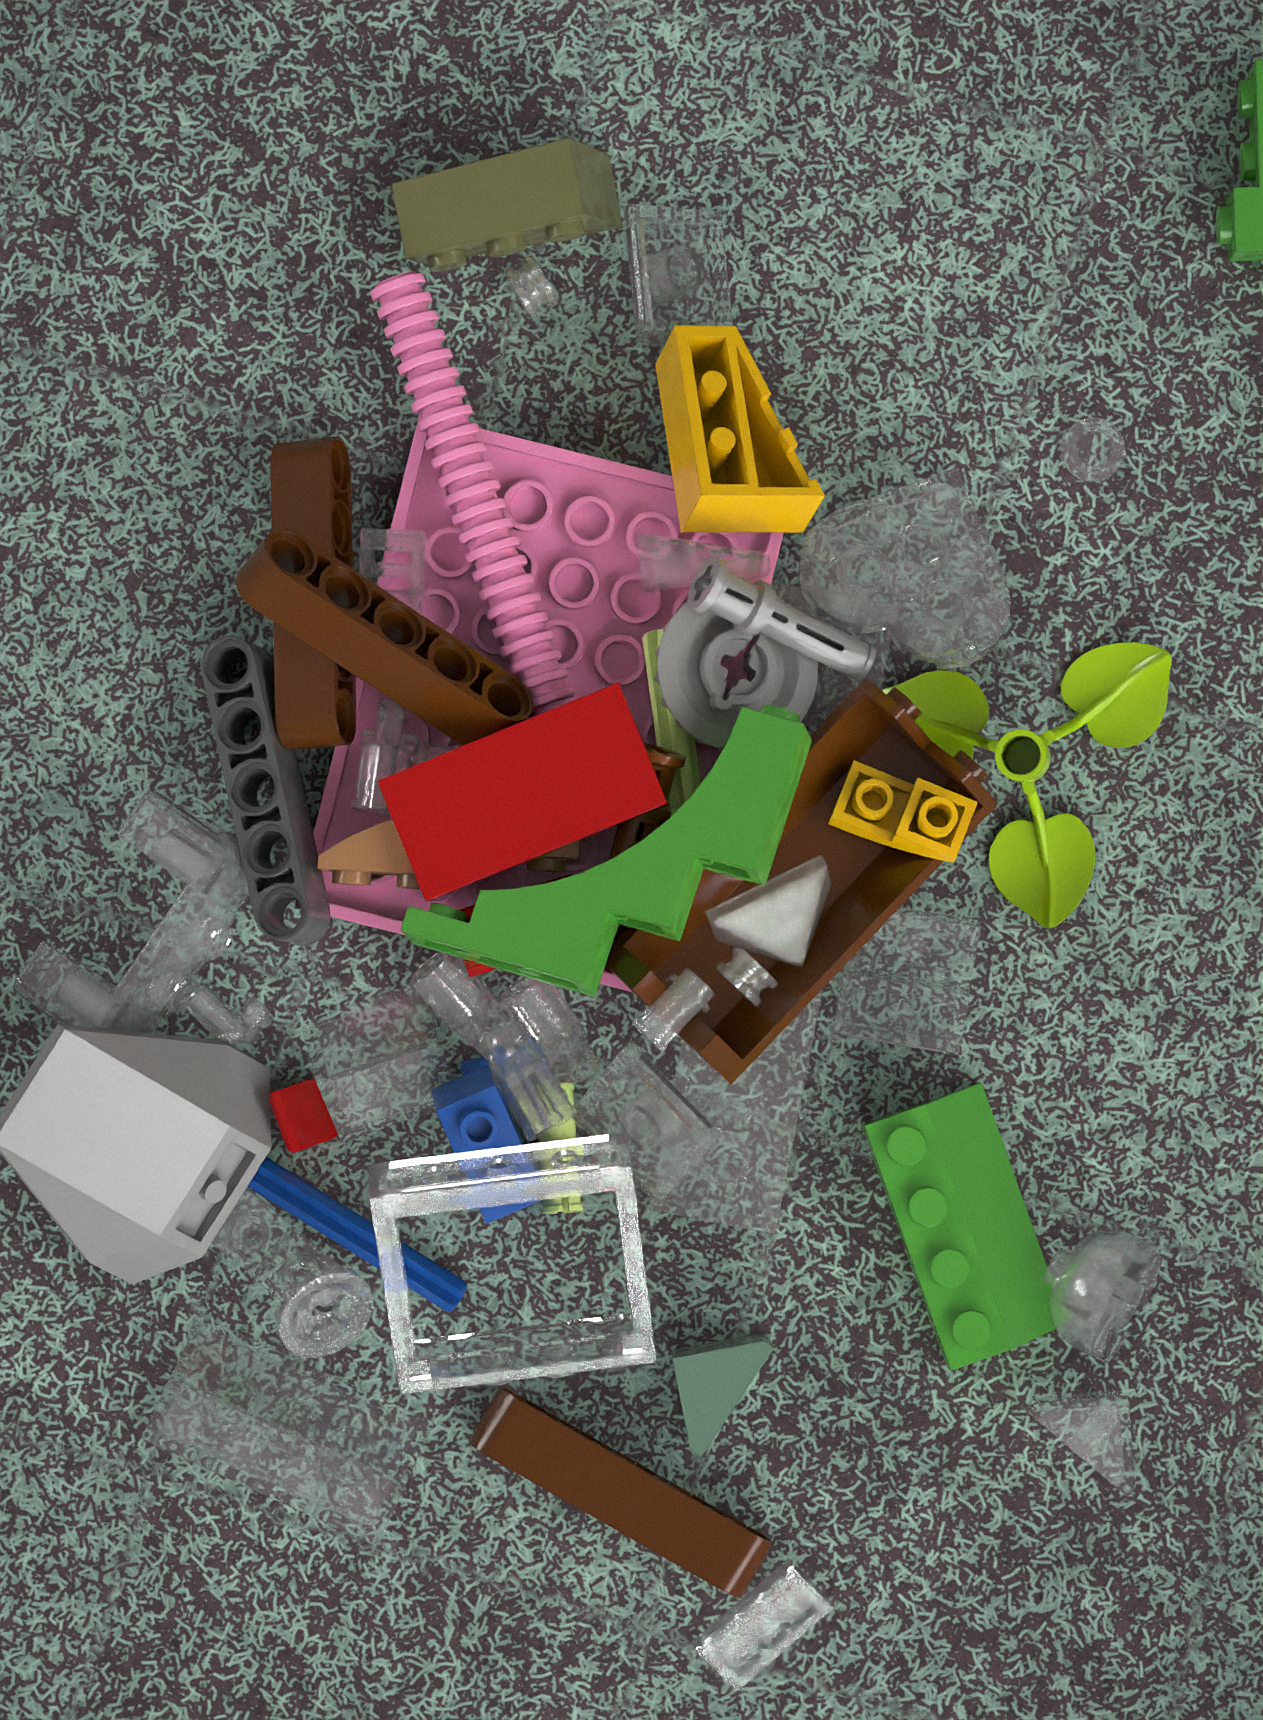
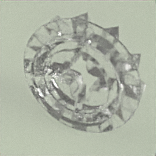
[274,1264,374,1358]

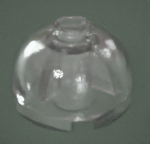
[1044,1231,1163,1364]

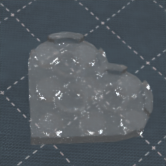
[798,468,1011,669]

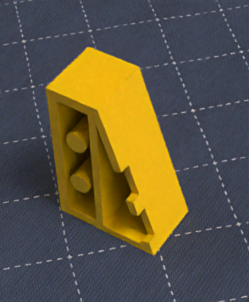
[655,325,825,533]

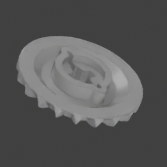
[654,597,818,751]

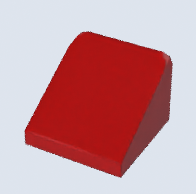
[268,1079,338,1154]

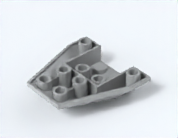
[0,1024,271,1284]

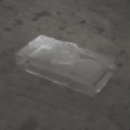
[692,1558,834,1691]

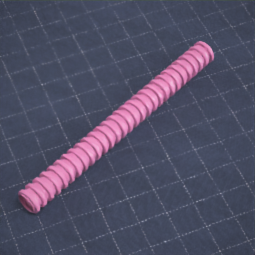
[370,271,575,718]

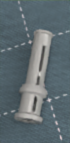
[687,556,876,682]

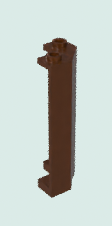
[606,679,998,1084]

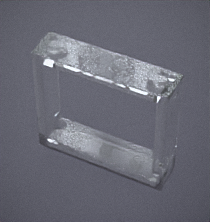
[368,1132,657,1394]

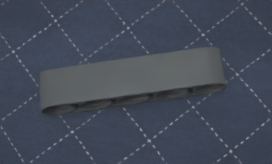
[201,636,330,946]

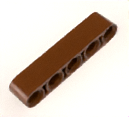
[270,437,357,750]
[235,528,533,746]
[468,1386,773,1599]

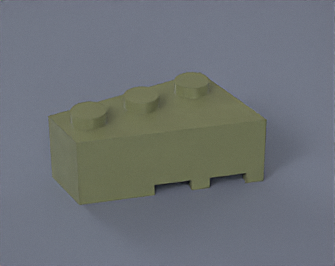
[391,138,623,272]

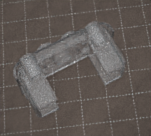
[14,791,249,1033]

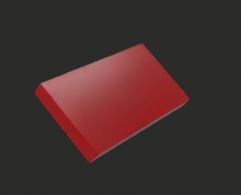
[377,682,668,902]

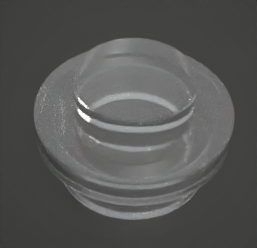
[1061,418,1125,482]

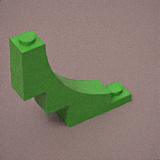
[400,704,812,997]

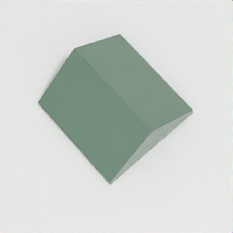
[671,1333,774,1457]

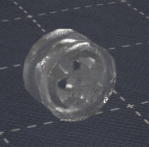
[503,254,558,319]
[714,944,778,1007]

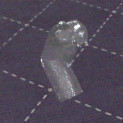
[181,982,273,1043]

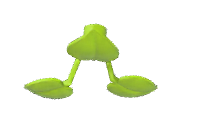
[882,642,1172,928]

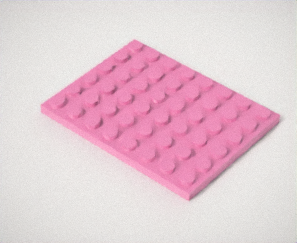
[295,414,784,992]

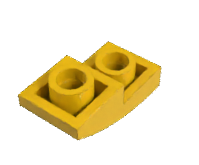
[828,760,978,863]

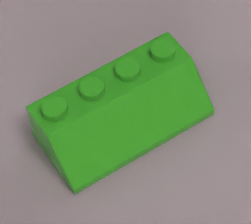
[861,1082,1067,1371]

